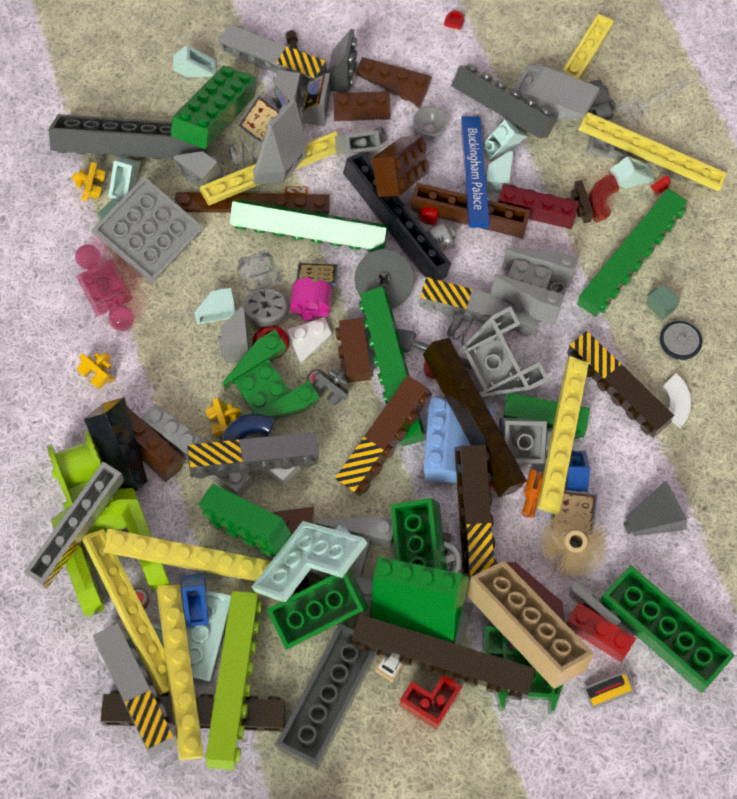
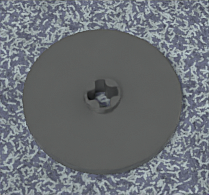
[355,249,414,308]

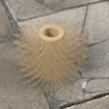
[539,509,609,578]

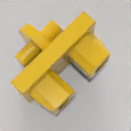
[72,161,106,201]
[76,353,116,389]
[205,397,242,438]

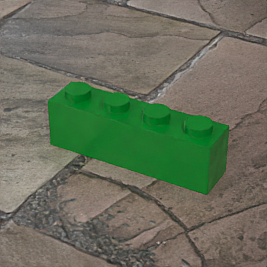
[503,393,590,439]

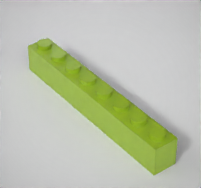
[205,591,262,770]

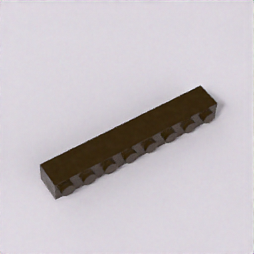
[423,338,527,498]
[352,614,535,701]
[100,690,286,732]

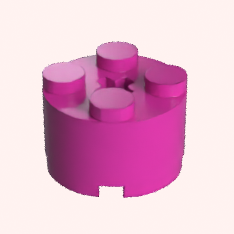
[290,278,332,321]

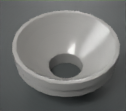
[413,106,447,138]

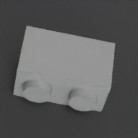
[334,130,381,155]

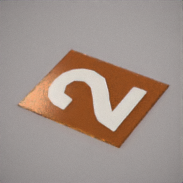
[284,186,308,194]

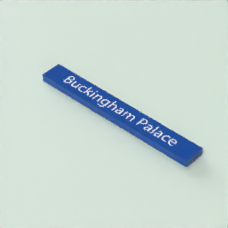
[461,116,490,228]

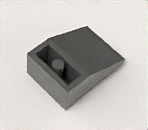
[328,29,357,93]

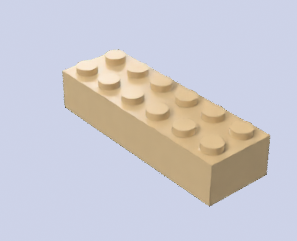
[466,561,594,689]

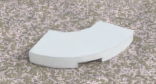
[662,373,691,429]

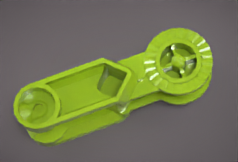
[46,430,170,618]

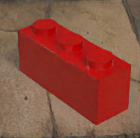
[566,602,636,662]

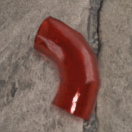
[588,174,619,223]

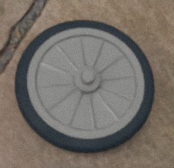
[660,321,702,360]

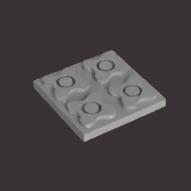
[91,176,204,284]

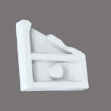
[287,317,332,365]

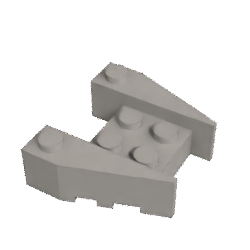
[491,248,578,325]
[457,306,549,397]
[306,516,394,608]

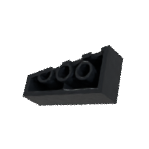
[84,397,148,491]

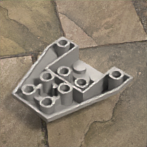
[514,65,600,121]
[253,99,307,184]

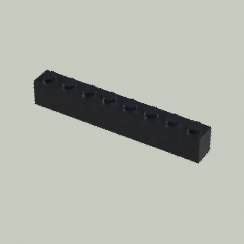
[343,152,452,281]

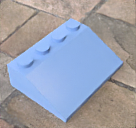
[424,398,494,483]

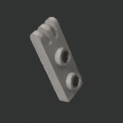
[569,583,621,626]

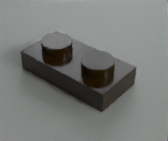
[571,180,593,224]

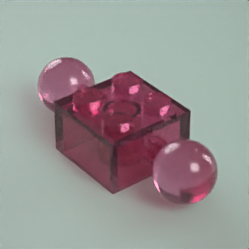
[75,244,134,331]

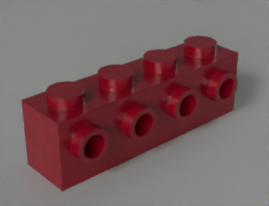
[498,184,579,229]

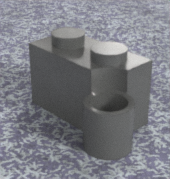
[588,79,616,120]

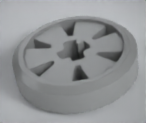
[244,288,288,327]

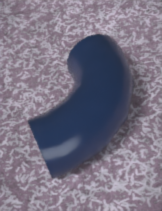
[220,413,276,441]

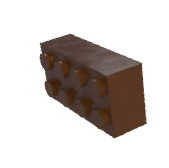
[372,135,429,197]

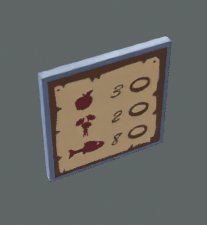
[238,95,280,144]
[296,263,337,287]
[550,489,598,535]

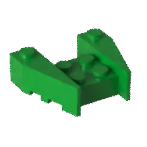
[222,330,320,419]
[482,626,575,714]

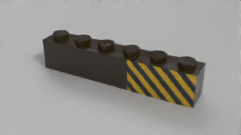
[567,331,675,438]
[454,445,497,577]

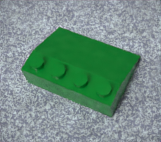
[371,556,469,644]

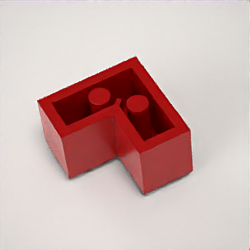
[399,676,462,730]

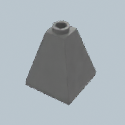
[623,481,687,536]

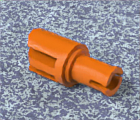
[521,469,543,518]

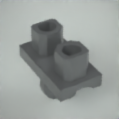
[312,369,349,405]

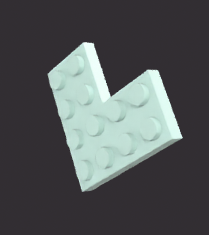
[252,521,368,602]
[129,591,231,683]

